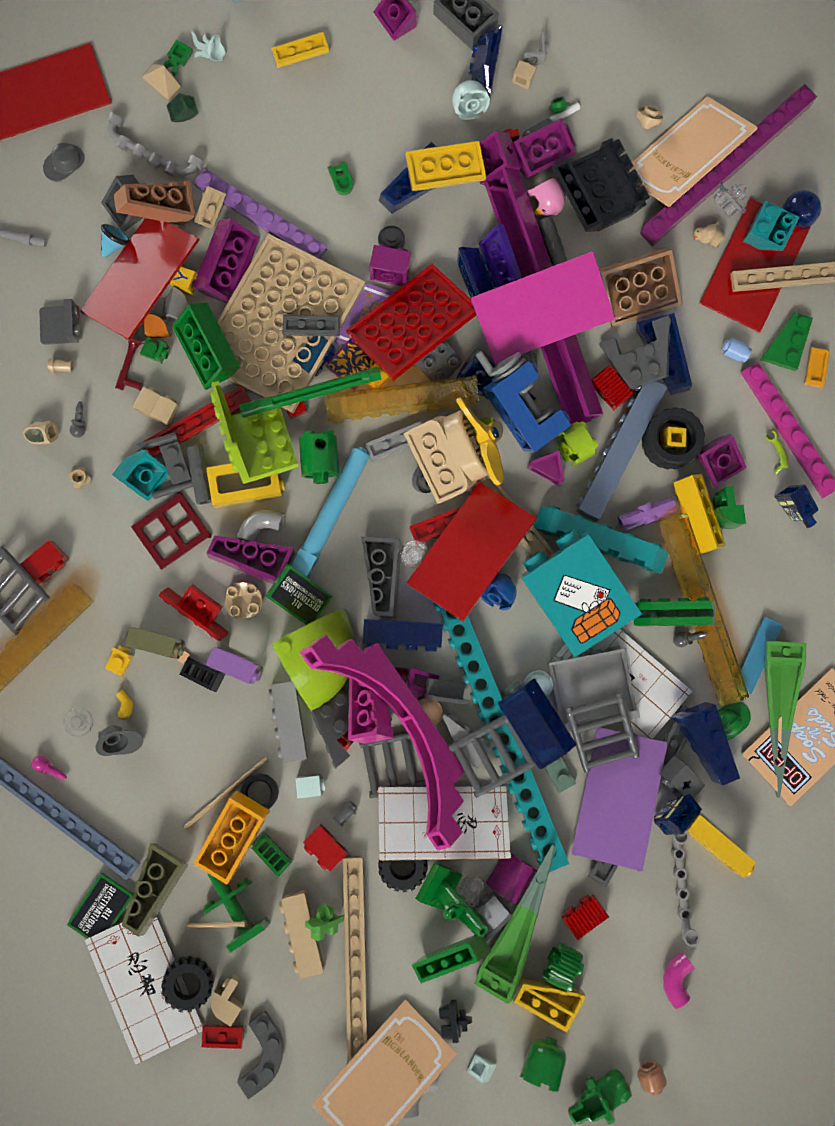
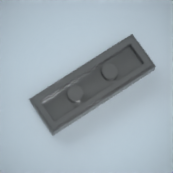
[282,315,341,337]

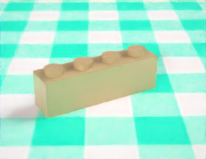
[279,890,325,979]

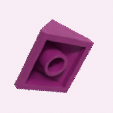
[373,0,417,40]
[485,852,538,905]

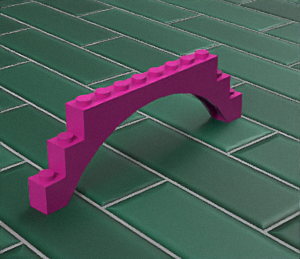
[300,634,465,851]

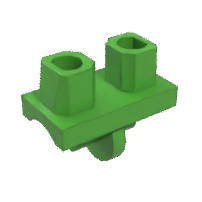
[305,904,344,941]

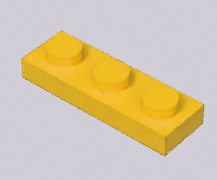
[271,32,329,68]

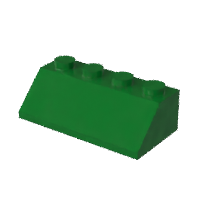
[172,303,241,390]

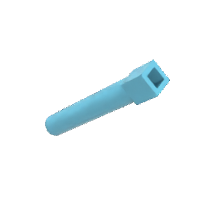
[291,447,370,579]

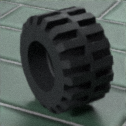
[378,860,428,892]
[161,956,213,1013]

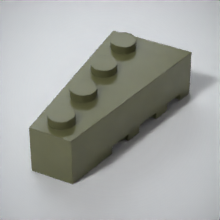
[121,843,189,937]

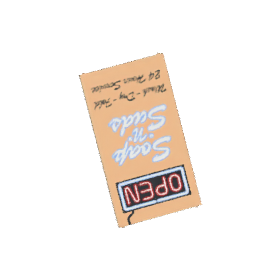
[741,668,835,806]

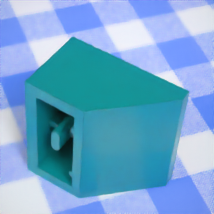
[743,201,799,251]

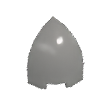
[161,287,188,321]

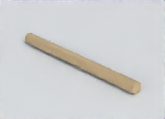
[187,922,247,928]

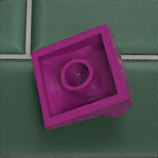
[697,434,747,487]

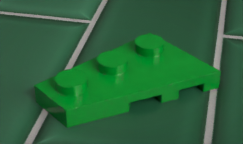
[760,312,813,371]

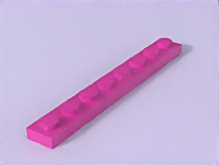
[741,362,835,498]

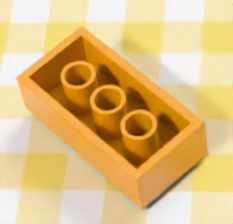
[193,791,270,884]

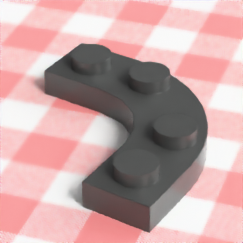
[237,1010,283,1099]

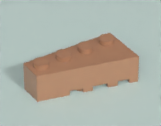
[114,181,195,225]

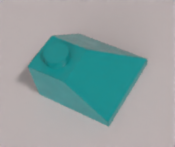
[112,449,169,502]

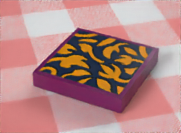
[326,338,375,391]

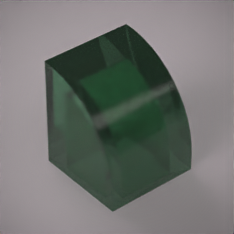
[166,93,199,122]

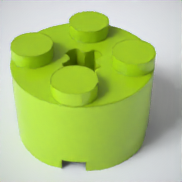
[555,421,598,466]

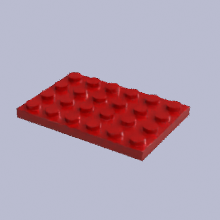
[346,263,477,381]

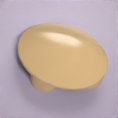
[225,581,263,620]

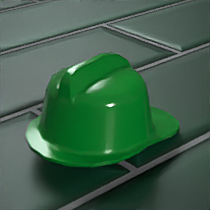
[708,701,751,741]

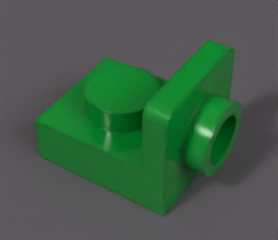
[140,337,170,364]

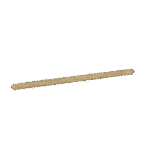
[184,757,269,829]

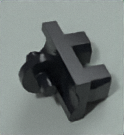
[439,1000,473,1043]

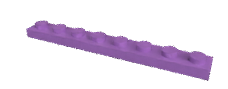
[194,168,327,259]

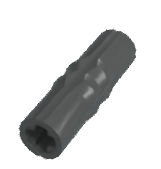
[538,217,567,266]
[186,445,212,505]

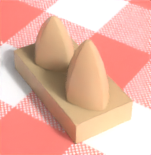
[194,186,226,230]

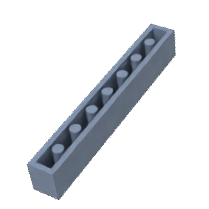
[576,381,667,522]

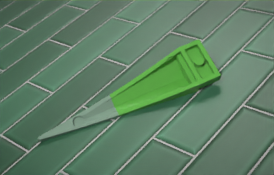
[764,641,807,798]
[474,844,556,1004]

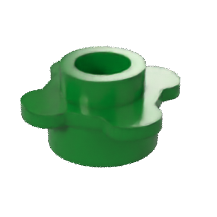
[549,96,570,113]

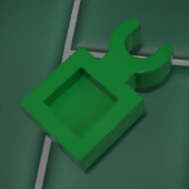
[163,39,193,76]

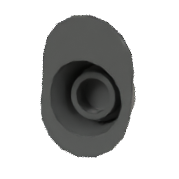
[43,143,84,181]
[95,725,143,756]

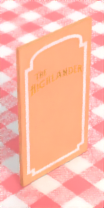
[629,96,757,207]
[311,999,457,1126]

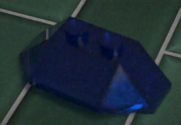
[469,25,503,98]

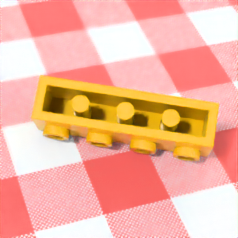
[673,474,726,555]

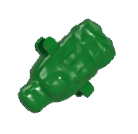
[568,1069,632,1125]

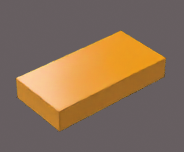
[804,347,830,388]

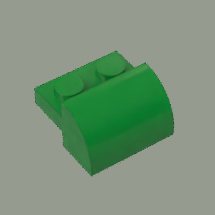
[713,486,746,529]

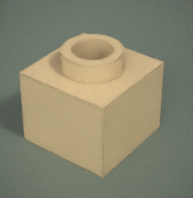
[512,60,537,90]

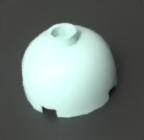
[452,80,490,120]

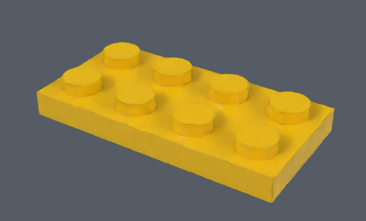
[405,141,486,191]

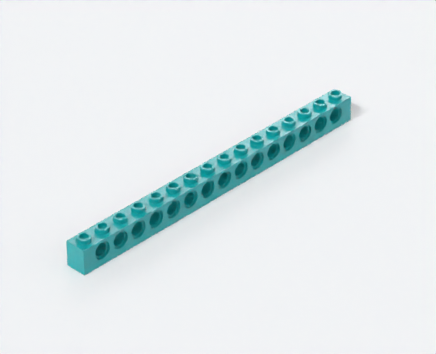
[433,603,569,872]

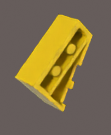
[513,978,586,1032]

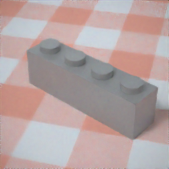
[269,681,308,763]

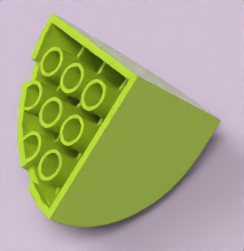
[272,609,355,711]

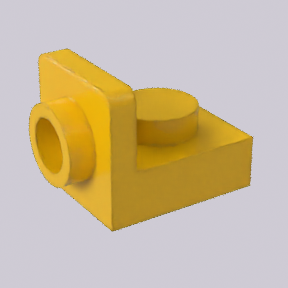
[105,645,134,677]

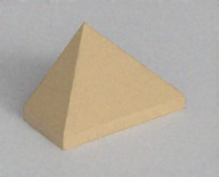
[142,64,182,101]

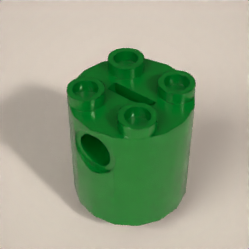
[299,430,339,484]

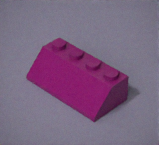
[192,218,260,303]

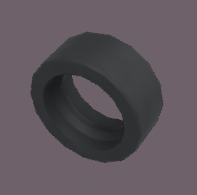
[240,773,279,809]

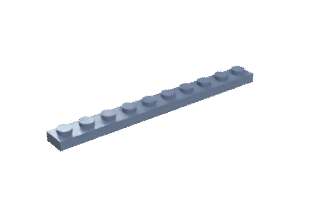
[0,757,141,880]

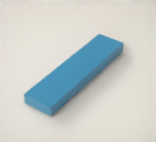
[732,617,783,694]

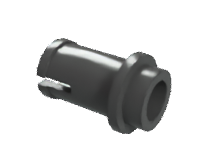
[333,801,358,827]

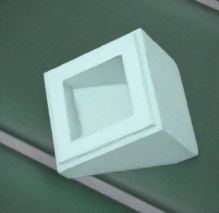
[467,1053,497,1083]

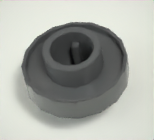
[378,225,405,249]
[412,467,431,494]

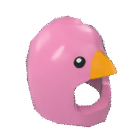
[526,178,565,216]

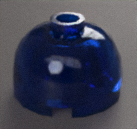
[782,190,822,229]

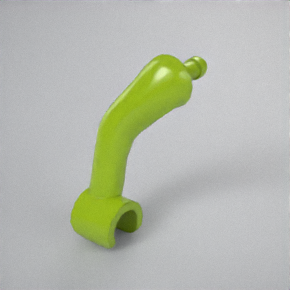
[766,429,789,474]

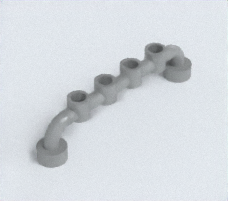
[107,112,204,176]
[671,827,700,947]

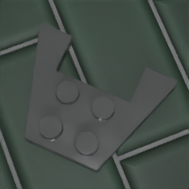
[599,315,671,390]
[311,688,392,769]

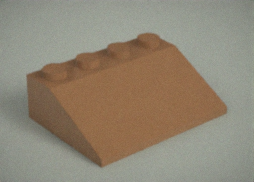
[598,248,682,327]

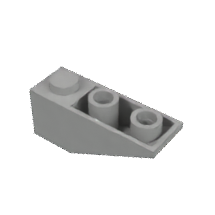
[442,713,491,769]

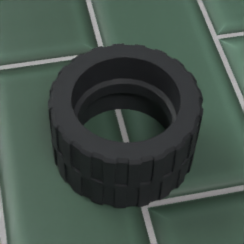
[641,407,705,470]

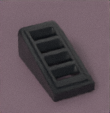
[179,657,225,692]

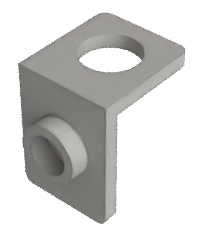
[523,32,548,65]

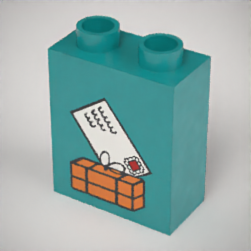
[522,528,642,657]

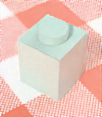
[295,774,325,799]

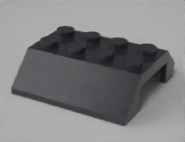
[552,138,650,232]

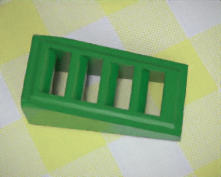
[251,833,293,877]

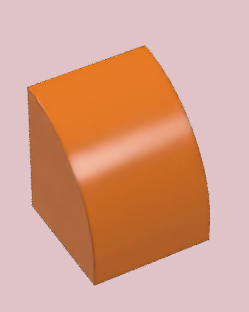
[144,314,171,338]

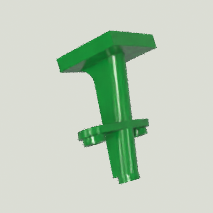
[415,863,488,937]
[203,874,270,953]

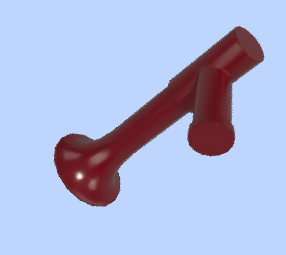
[115,338,144,391]

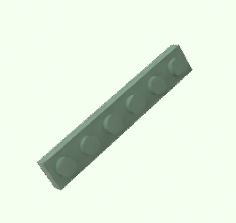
[502,681,576,793]

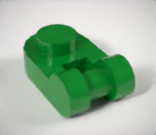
[327,161,353,195]

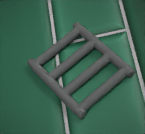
[0,546,50,635]
[565,691,640,773]
[449,712,539,798]
[359,731,426,799]

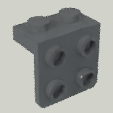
[39,299,80,345]
[412,341,462,388]

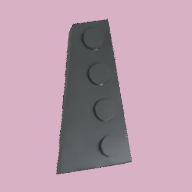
[361,536,402,618]

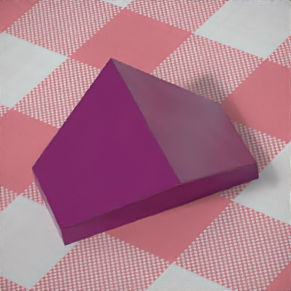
[527,451,564,487]
[407,668,440,700]

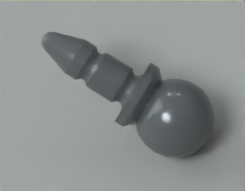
[70,401,85,438]
[673,631,708,648]

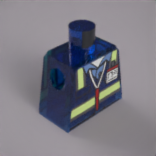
[774,484,819,528]
[654,794,702,835]

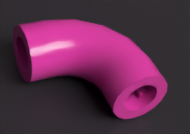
[663,951,695,1009]

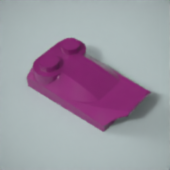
[513,118,576,178]

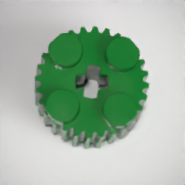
[542,942,584,992]

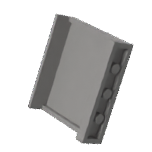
[548,645,640,733]

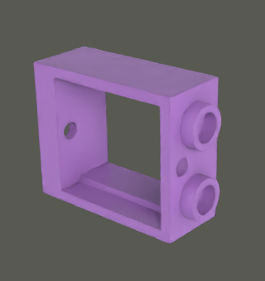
[206,647,263,684]

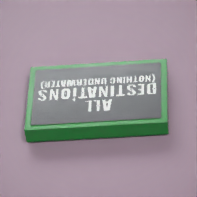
[265,564,333,625]
[67,873,133,939]

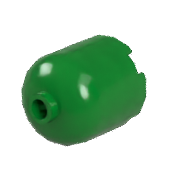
[520,1036,566,1092]

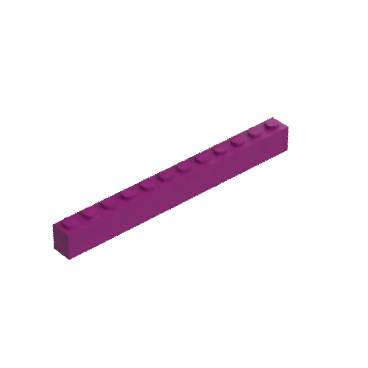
[640,84,817,247]

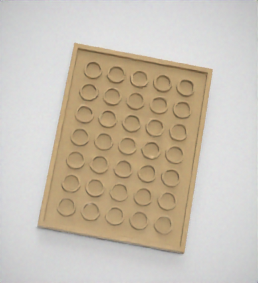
[217,234,366,413]

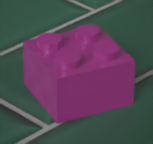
[369,244,411,286]

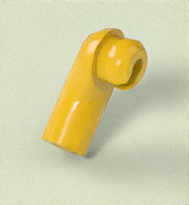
[116,689,134,720]

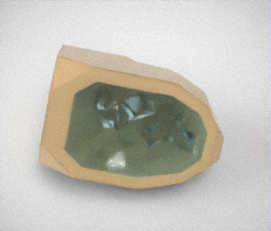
[23,421,59,444]

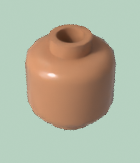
[637,1061,667,1095]

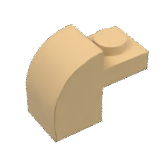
[211,973,244,1027]

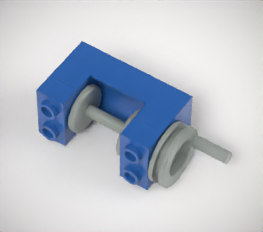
[476,351,571,453]

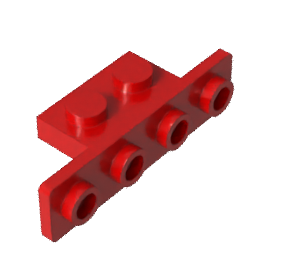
[158,584,229,641]

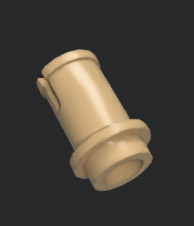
[47,358,73,373]

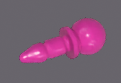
[31,755,67,779]

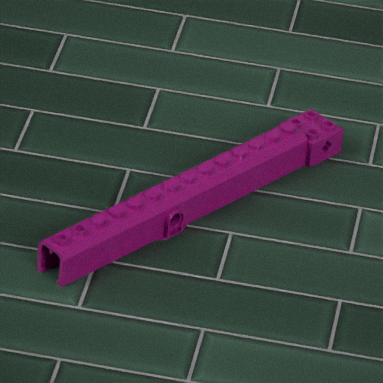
[479,131,603,424]

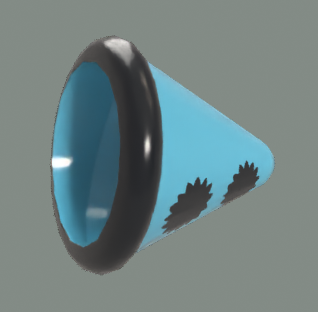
[101,224,130,257]

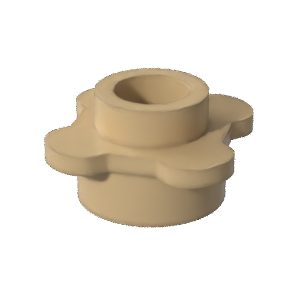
[68,467,91,489]

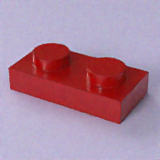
[201,1024,244,1049]

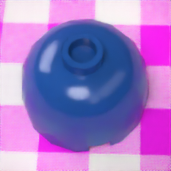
[481,574,517,610]

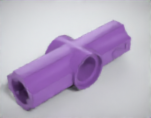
[617,496,677,532]

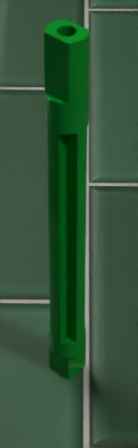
[239,367,381,418]

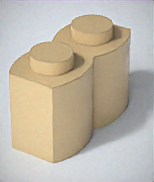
[133,387,179,426]

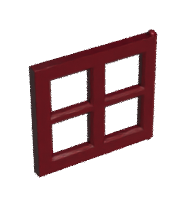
[131,492,212,570]

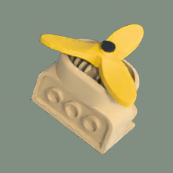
[403,397,504,504]

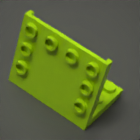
[210,381,299,484]

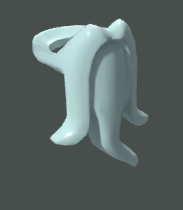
[191,32,226,61]

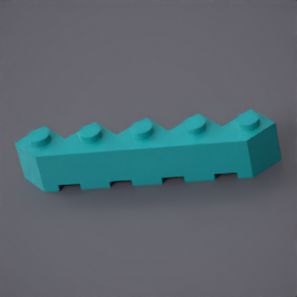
[534,505,669,574]

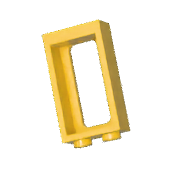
[206,463,285,508]
[678,811,756,878]

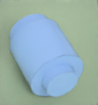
[722,338,752,362]

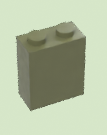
[125,626,185,659]

